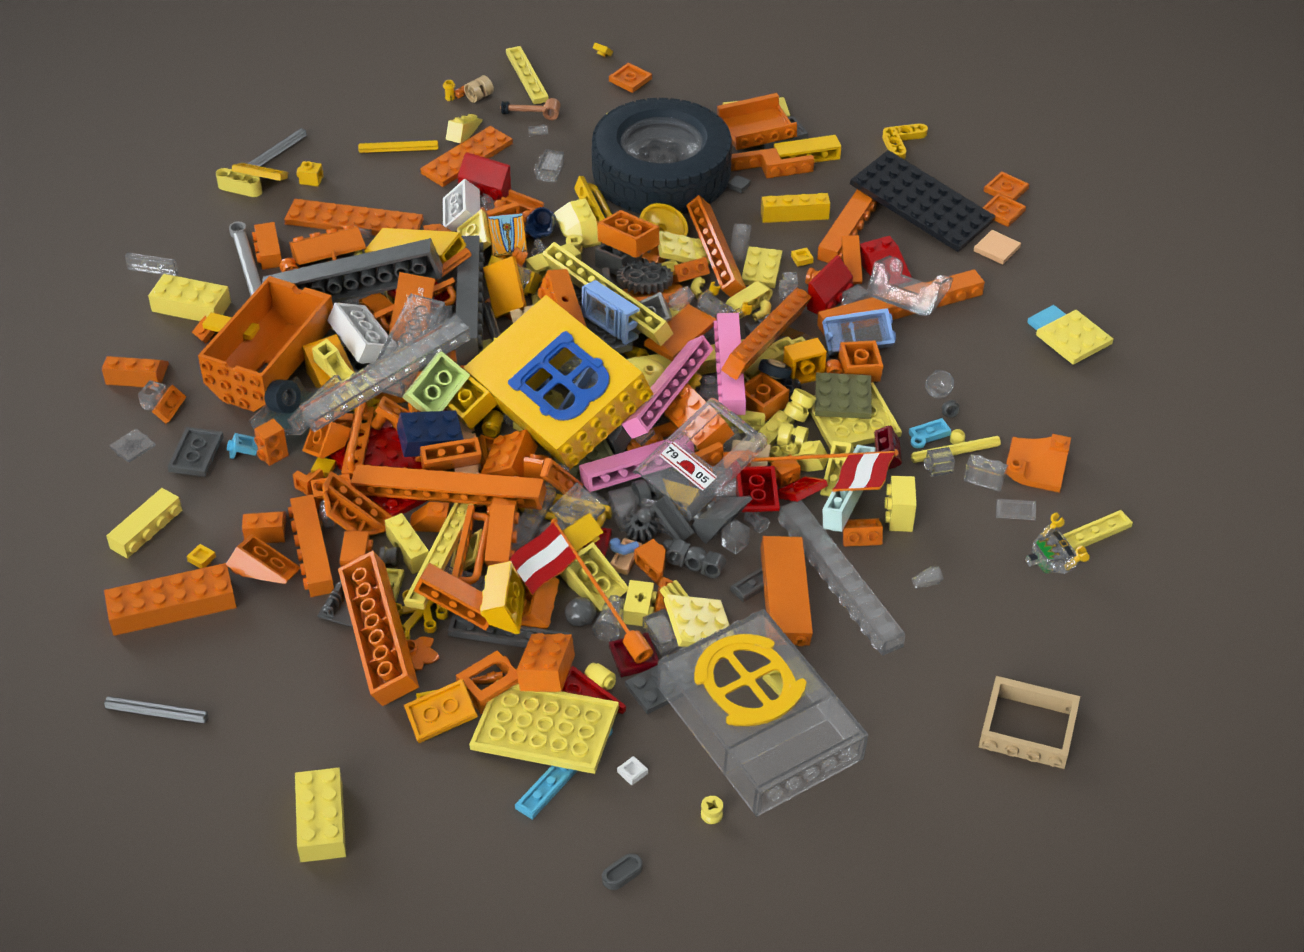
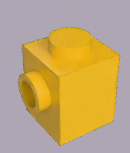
[296,161,324,187]

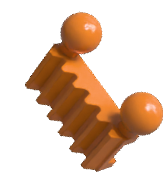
[493,189,544,224]

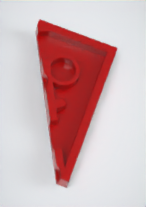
[562,666,626,714]

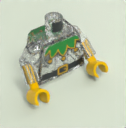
[697,282,753,319]
[1026,513,1090,574]

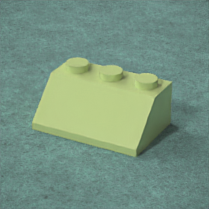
[402,351,470,412]

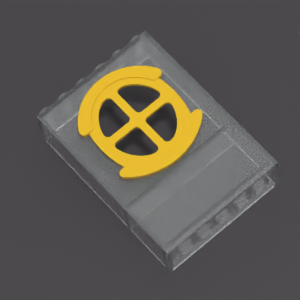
[657,609,869,817]

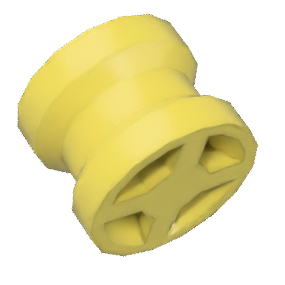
[566,235,583,253]
[701,796,723,824]

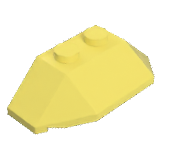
[554,199,601,248]

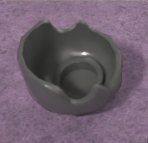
[565,597,597,627]

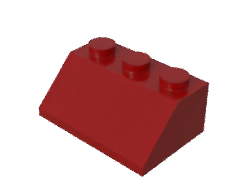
[458,152,511,201]
[807,255,854,314]

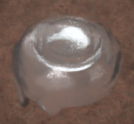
[925,370,954,399]

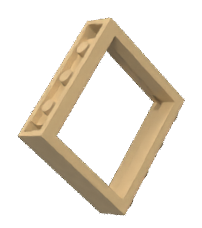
[979,676,1080,769]

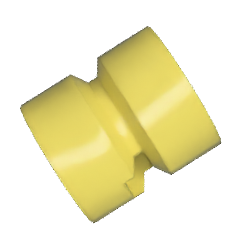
[783,388,816,422]
[777,422,809,446]

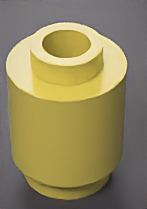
[584,663,616,691]

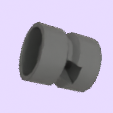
[632,475,666,506]

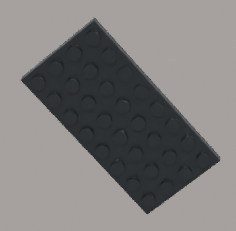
[850,150,996,252]

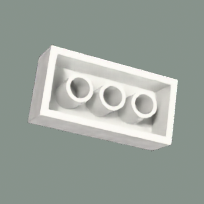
[327,303,397,364]

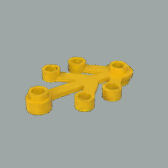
[396,590,448,640]

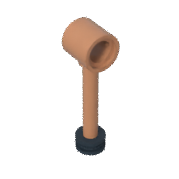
[500,98,561,120]

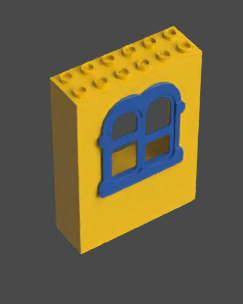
[463,295,654,470]

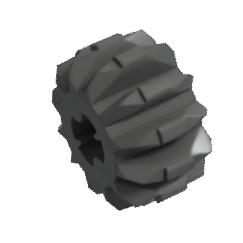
[624,510,658,544]

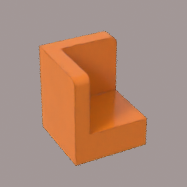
[292,468,324,495]

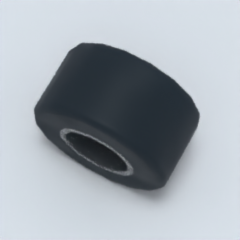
[264,380,301,413]

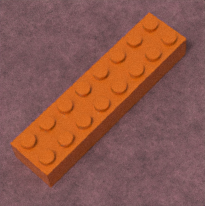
[338,551,419,706]

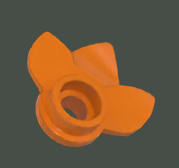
[406,636,439,670]

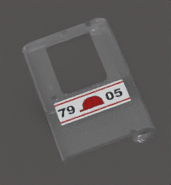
[633,398,767,521]

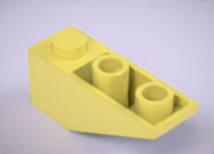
[446,114,483,143]
[768,440,828,472]

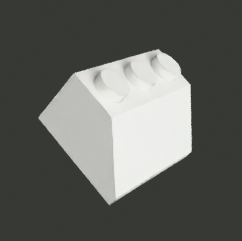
[443,179,480,231]

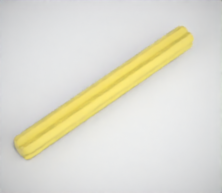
[911,436,1001,463]

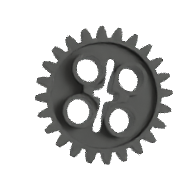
[617,261,673,294]

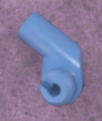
[610,538,639,555]

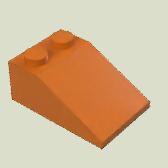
[226,534,300,584]

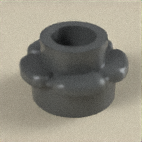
[942,400,959,418]

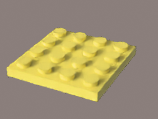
[808,382,902,451]

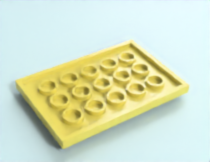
[469,680,619,774]

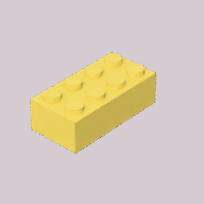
[148,274,231,321]
[295,767,346,862]

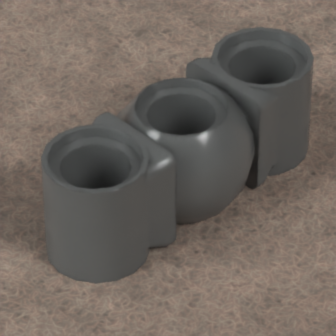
[666,539,726,578]

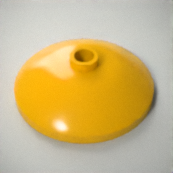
[639,203,688,236]

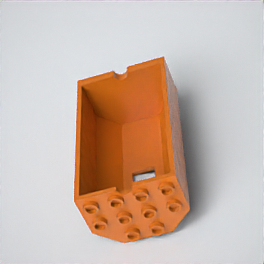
[198,276,333,412]

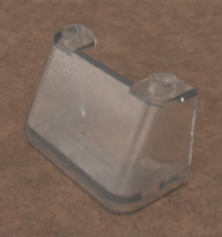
[868,255,953,316]

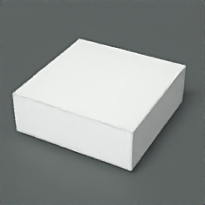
[617,756,648,785]

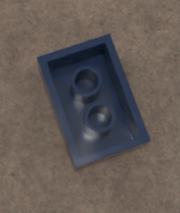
[397,410,464,457]

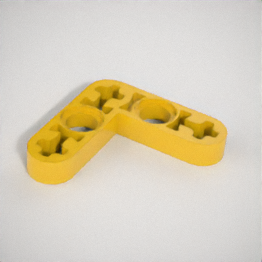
[882,124,928,160]

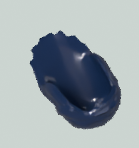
[524,207,557,240]

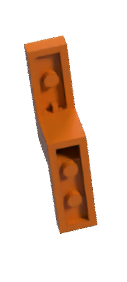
[731,148,814,179]

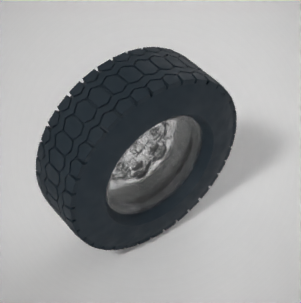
[592,98,732,214]

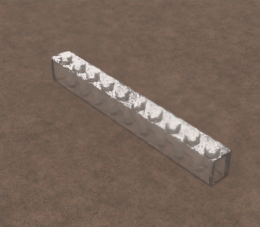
[299,315,470,432]
[778,500,905,656]

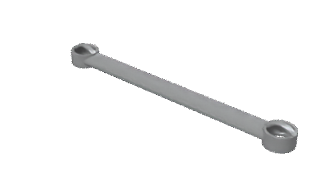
[229,221,261,296]

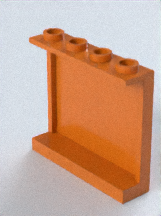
[717,93,797,150]

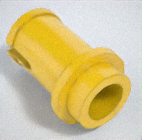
[443,80,455,101]

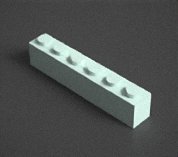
[823,445,876,532]

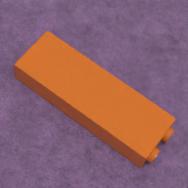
[760,536,813,646]

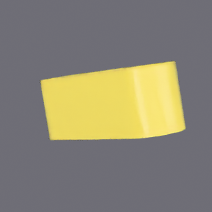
[216,168,262,197]
[725,281,773,319]

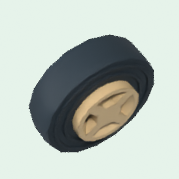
[759,359,792,379]

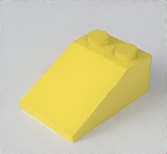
[560,542,628,612]

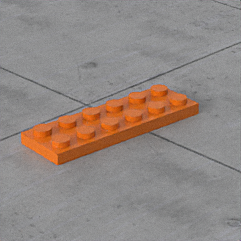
[420,126,513,187]

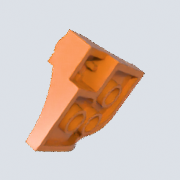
[1005,434,1071,493]

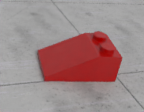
[860,236,913,290]
[735,466,780,512]

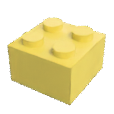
[884,476,916,532]

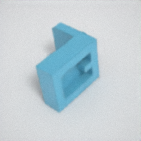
[227,433,258,459]

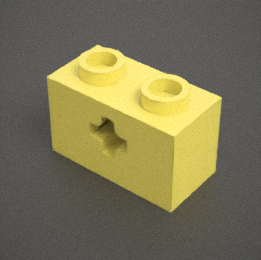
[623,580,657,627]

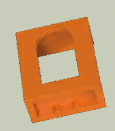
[456,650,519,714]

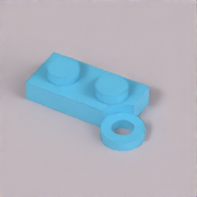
[909,418,951,448]

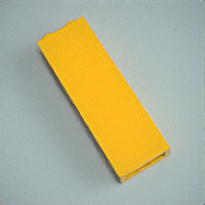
[364,228,467,264]

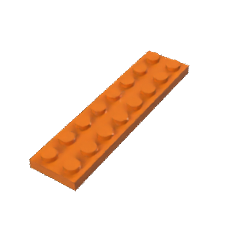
[284,199,424,236]

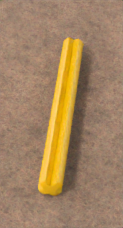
[358,140,439,153]

